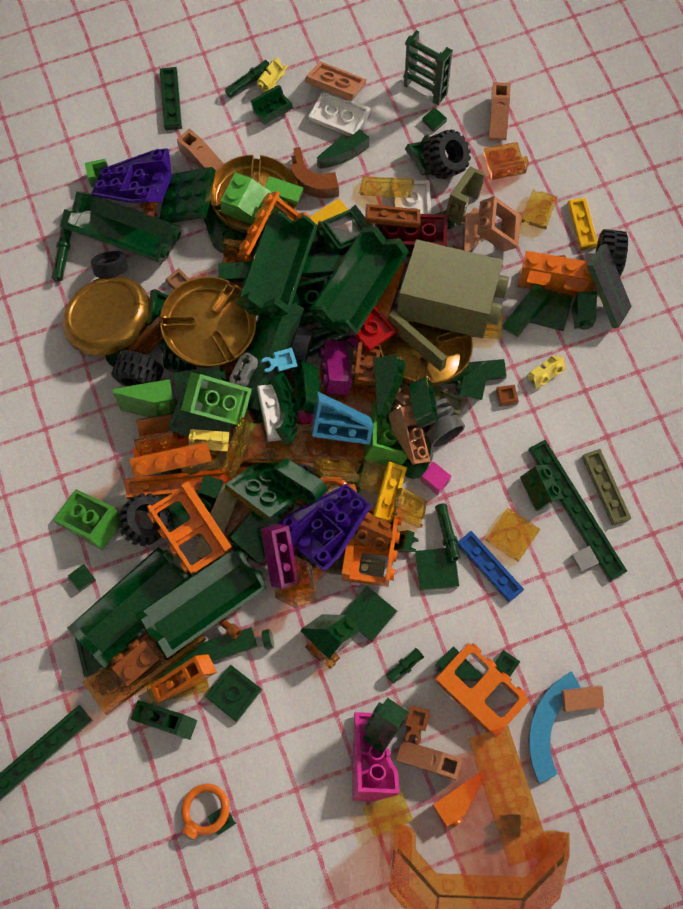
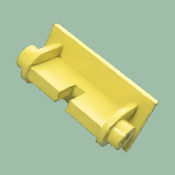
[257,58,288,93]
[527,355,565,390]
[189,429,229,452]

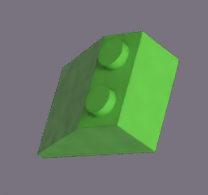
[221,172,285,224]
[181,372,252,426]
[113,379,177,417]
[364,402,408,465]
[53,489,120,550]

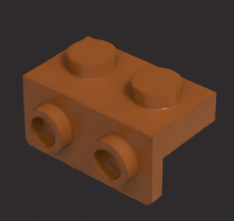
[351,342,381,386]
[352,512,392,552]
[110,638,159,686]

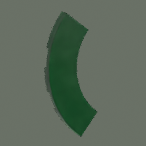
[270,371,298,445]

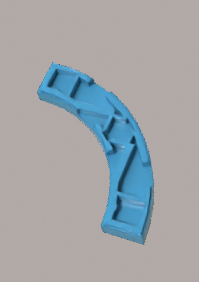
[529,671,581,784]

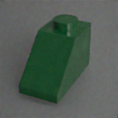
[571,291,597,330]
[456,362,490,400]
[435,646,482,681]

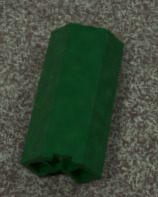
[60,191,181,262]
[236,210,318,319]
[309,226,409,335]
[238,301,304,414]
[67,547,191,668]
[135,547,267,658]

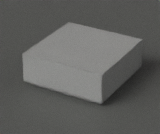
[571,546,599,573]

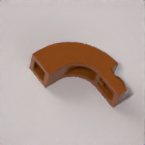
[290,147,339,198]

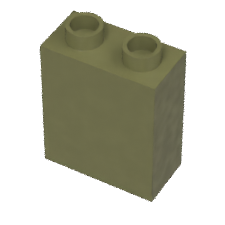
[397,239,509,339]

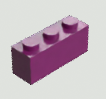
[319,340,352,395]
[260,524,299,589]

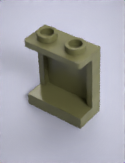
[445,166,486,226]

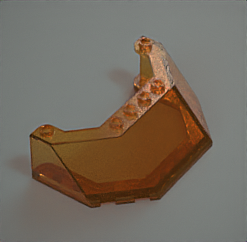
[389,824,570,909]

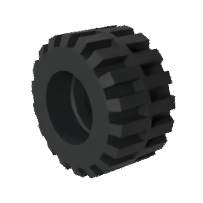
[422,129,471,179]
[596,229,628,276]
[111,351,164,387]
[117,493,171,546]

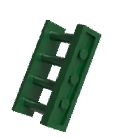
[403,30,453,106]

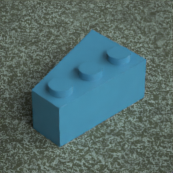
[311,392,373,445]

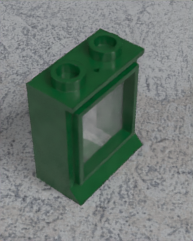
[316,204,372,255]

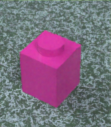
[420,462,452,495]

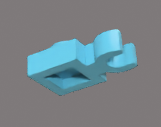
[261,348,297,373]

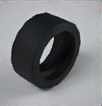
[91,251,128,278]
[291,327,314,362]

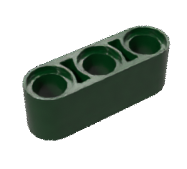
[293,361,320,414]
[409,376,439,428]
[270,458,327,504]

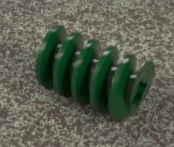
[163,346,202,372]

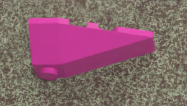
[352,712,399,802]

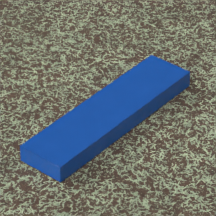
[457,531,524,603]

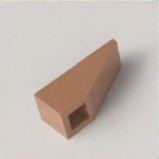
[489,82,511,140]
[177,129,224,173]
[388,406,430,465]
[396,740,463,781]

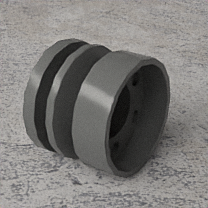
[422,399,465,448]

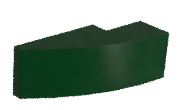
[317,129,370,169]

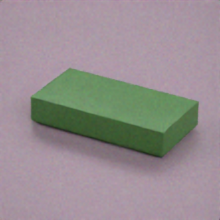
[265,176,303,205]

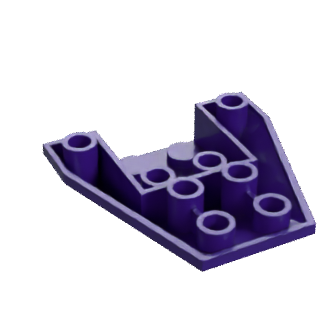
[91,148,172,204]
[279,484,372,572]

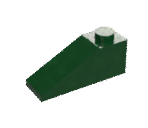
[374,355,405,417]
[130,700,198,740]

